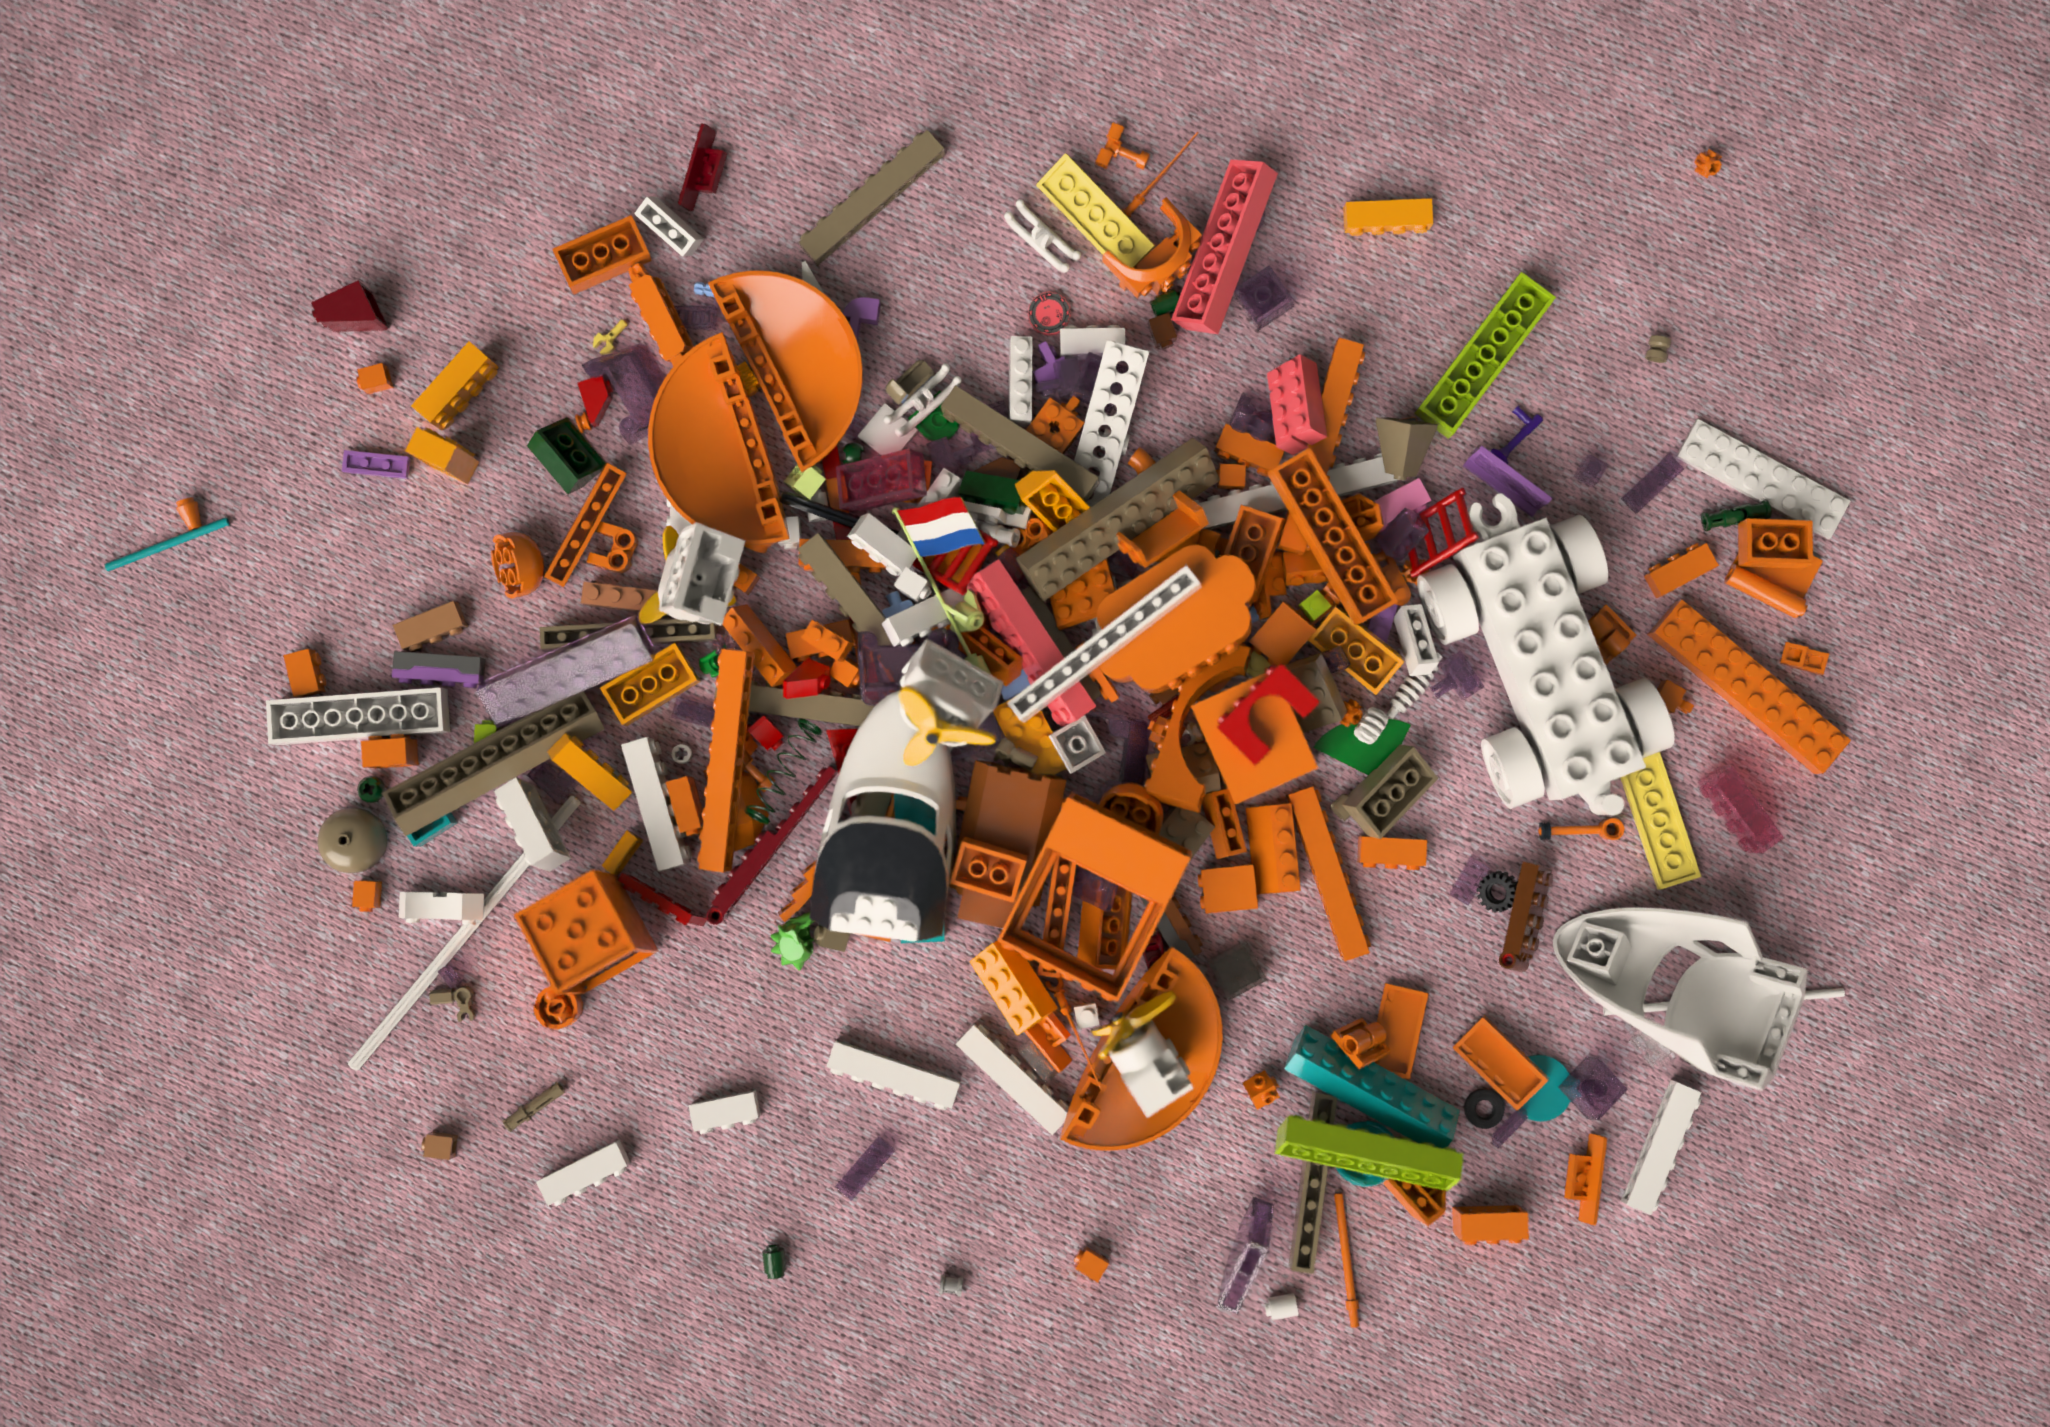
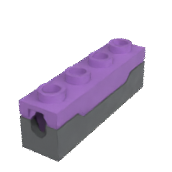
[392,651,486,688]

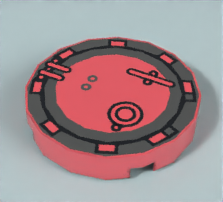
[1028,292,1071,336]

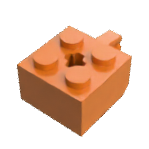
[1026,396,1085,455]

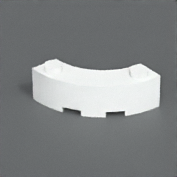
[399,892,484,924]

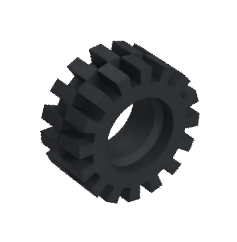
[1477,871,1518,913]

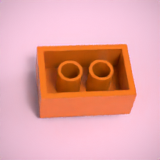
[1738,518,1813,569]
[950,837,1028,903]
[1452,1205,1529,1245]

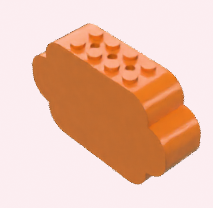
[1097,545,1257,693]

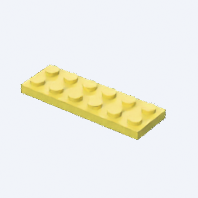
[1036,153,1155,268]
[1620,752,1701,890]

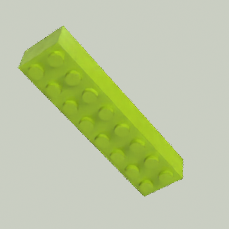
[1414,272,1556,439]
[1274,1115,1463,1191]

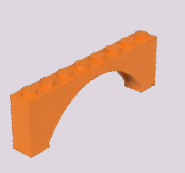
[1144,645,1251,813]

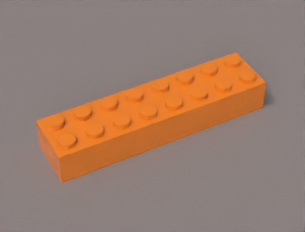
[1267,448,1398,625]

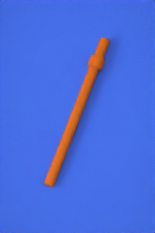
[1334,1193,1359,1328]

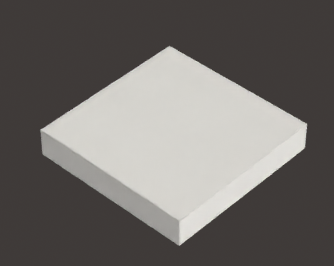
[858,403,918,462]

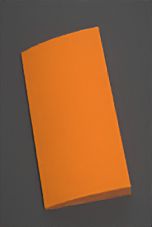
[1375,983,1429,1080]
[1452,1015,1549,1111]

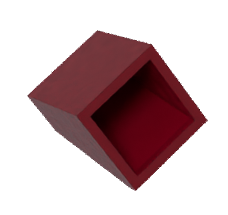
[311,280,389,332]

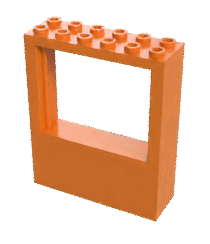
[997,792,1192,1001]

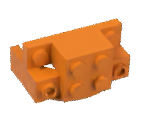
[1102,197,1202,299]

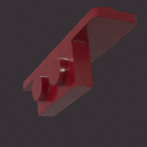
[678,123,727,212]

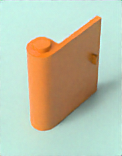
[1724,554,1823,618]

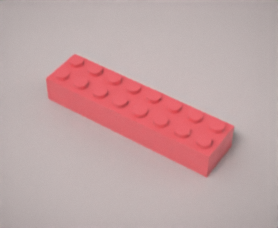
[1171,160,1278,334]
[967,559,1096,727]

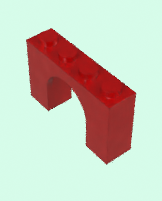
[1216,664,1320,766]

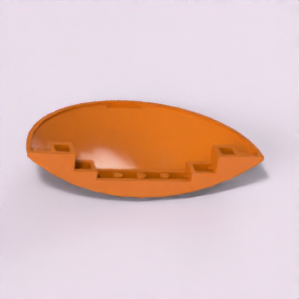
[708,271,863,472]
[648,332,790,545]
[1060,947,1223,1151]

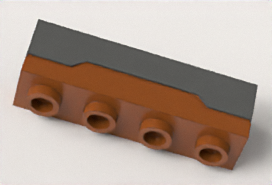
[1139,896,1203,959]

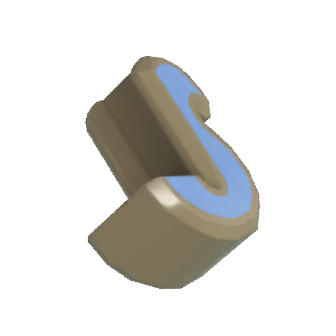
[885,360,935,405]

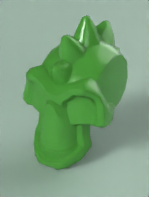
[770,911,815,971]

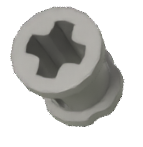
[939,1274,963,1297]

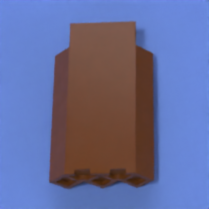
[949,760,1066,928]

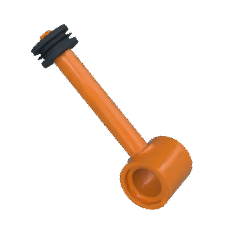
[1538,818,1624,840]

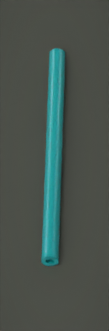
[104,517,230,572]

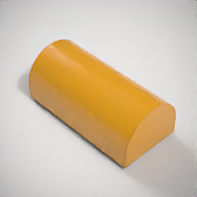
[601,830,643,875]

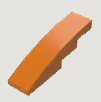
[778,859,817,922]

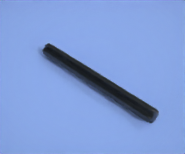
[780,491,899,535]

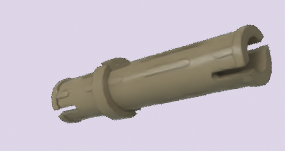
[503,1081,565,1132]

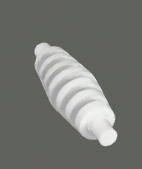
[1386,652,1443,719]

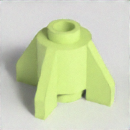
[943,590,984,632]

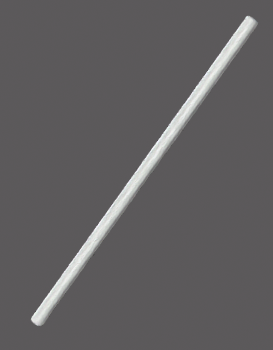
[348,795,581,1071]

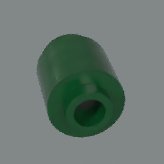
[1150,289,1181,317]
[762,1244,786,1279]

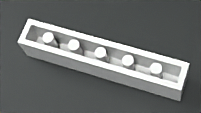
[956,1023,1069,1135]
[826,1040,960,1110]
[1621,1080,1701,1215]

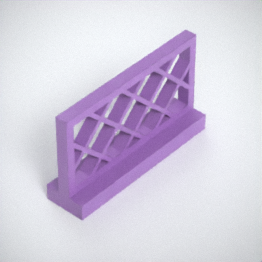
[1463,445,1552,517]

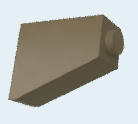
[1376,417,1438,480]

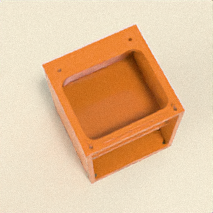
[1191,667,1318,805]
[513,870,659,995]

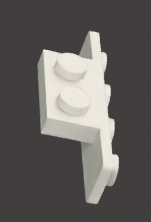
[964,501,1032,529]

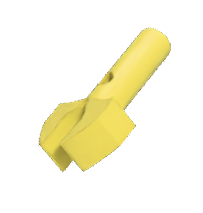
[593,319,628,355]

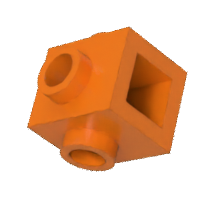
[1242,1070,1280,1110]

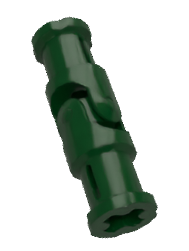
[1701,500,1772,532]

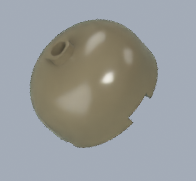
[317,808,387,873]

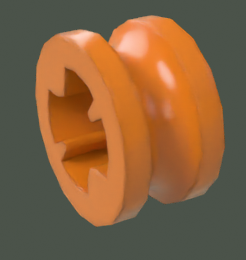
[575,411,592,433]

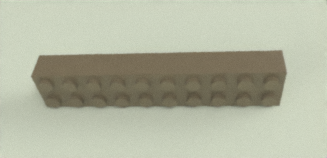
[1016,438,1220,601]
[382,687,605,836]

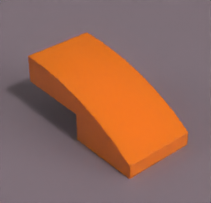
[1780,642,1829,676]

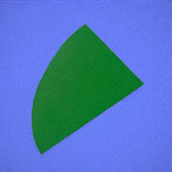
[1313,719,1411,775]

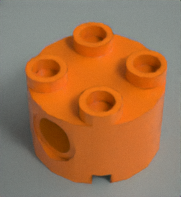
[534,986,583,1029]

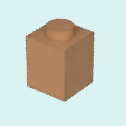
[421,1132,458,1160]

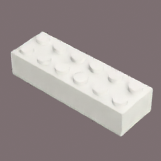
[621,737,692,871]

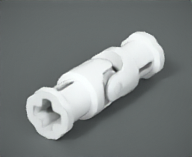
[974,520,1020,548]

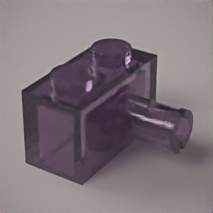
[1430,650,1484,700]

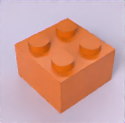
[361,734,419,769]

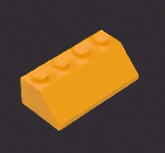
[1015,470,1090,532]

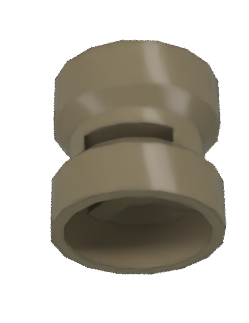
[1645,335,1671,363]

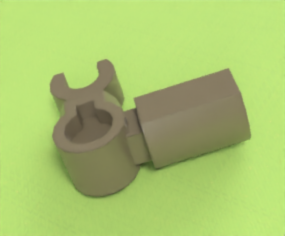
[994,739,1038,771]
[429,985,475,1022]

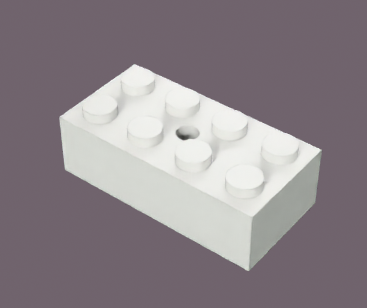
[494,777,571,872]

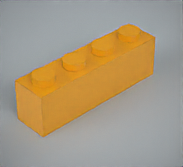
[1343,198,1433,236]
[547,733,632,811]

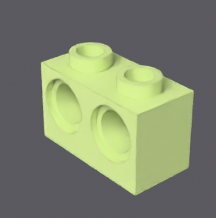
[783,464,825,500]

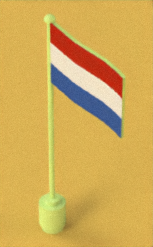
[892,497,991,675]

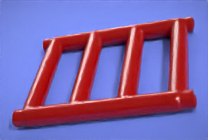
[1398,487,1479,578]
[912,529,998,595]

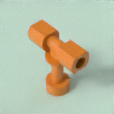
[1095,122,1150,170]
[742,740,775,792]

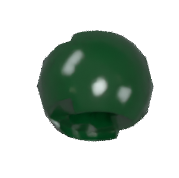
[843,442,865,470]
[357,776,385,803]

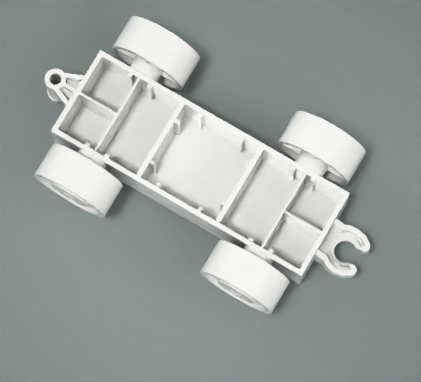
[1417,494,1674,816]

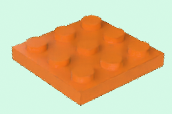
[1050,558,1116,630]

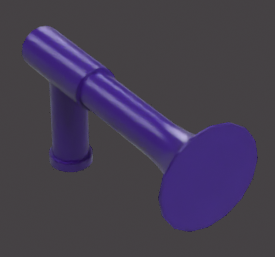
[1491,405,1543,465]

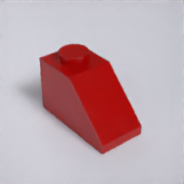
[577,375,614,427]
[783,658,831,699]
[747,715,785,751]

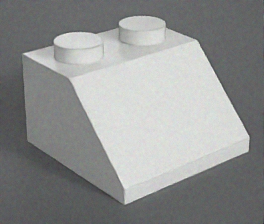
[1049,715,1106,774]

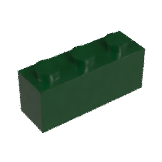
[958,471,1026,515]

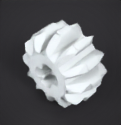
[1354,707,1388,744]

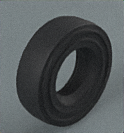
[1464,1089,1505,1129]

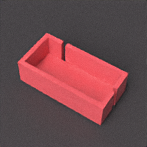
[1267,354,1327,455]

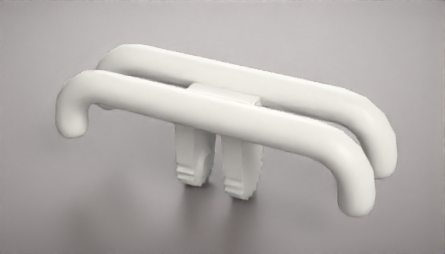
[1004,199,1081,273]
[884,363,962,437]

